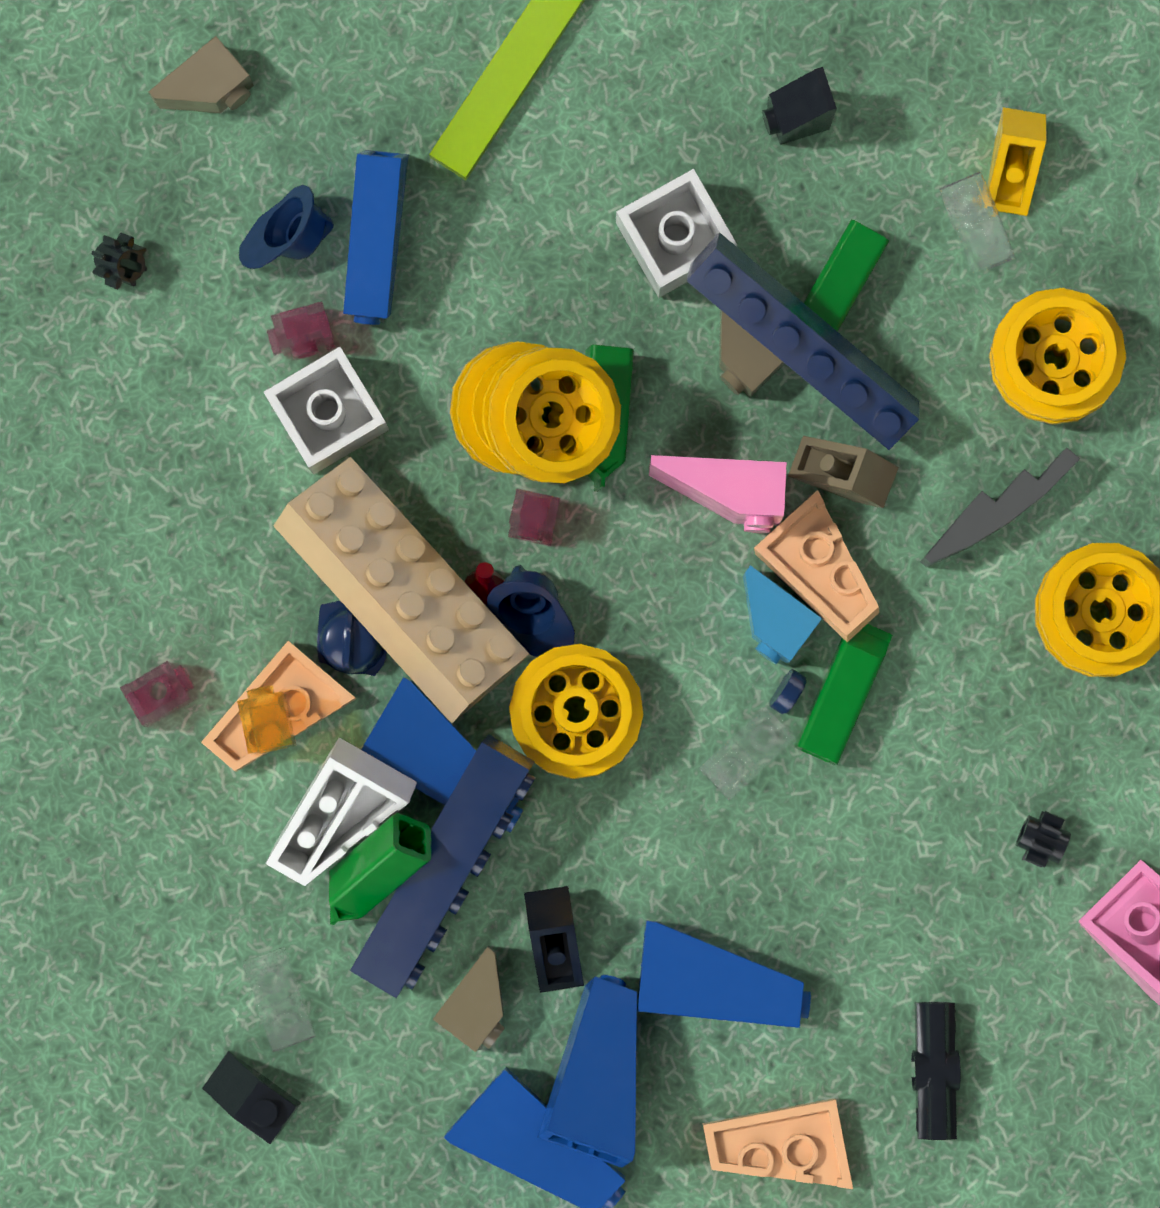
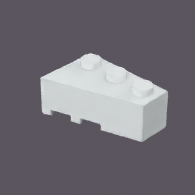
[266,738,417,886]

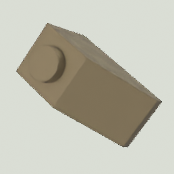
[148,36,254,113]
[719,309,785,398]
[788,436,899,508]
[433,946,505,1052]

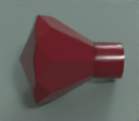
[464,562,504,607]

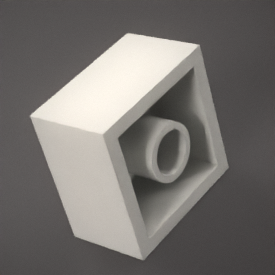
[616,169,737,298]
[264,347,389,475]

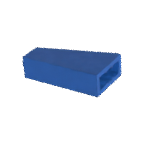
[343,150,409,325]
[361,677,523,833]
[637,920,811,1028]
[537,975,637,1168]
[444,1067,626,1208]

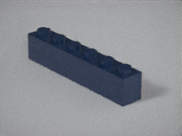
[686,232,919,450]
[350,734,536,998]

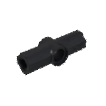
[911,1002,961,1140]

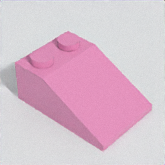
[649,455,787,533]
[1079,860,1160,1006]

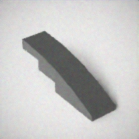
[920,447,1080,568]

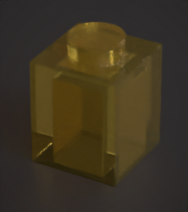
[237,686,297,755]

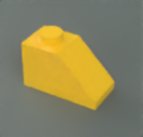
[984,107,1046,216]

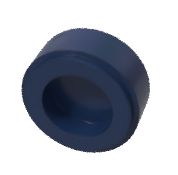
[769,669,807,715]

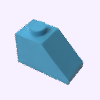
[743,565,822,665]

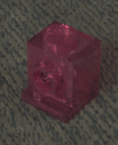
[267,301,337,360]
[508,489,561,547]
[120,661,195,728]

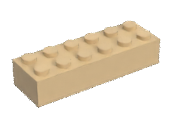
[274,456,529,724]

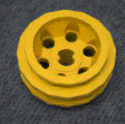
[989,288,1126,425]
[450,341,586,475]
[482,347,621,483]
[1035,543,1160,677]
[509,644,644,779]

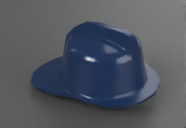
[239,185,334,269]
[487,565,575,657]
[317,601,387,676]

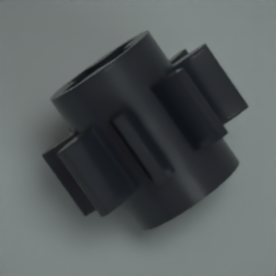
[91,233,147,290]
[1016,811,1071,868]

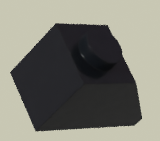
[762,67,837,145]
[524,886,584,993]
[202,1051,301,1144]

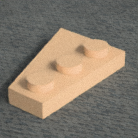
[754,490,879,642]
[201,641,357,772]
[702,1098,853,1189]

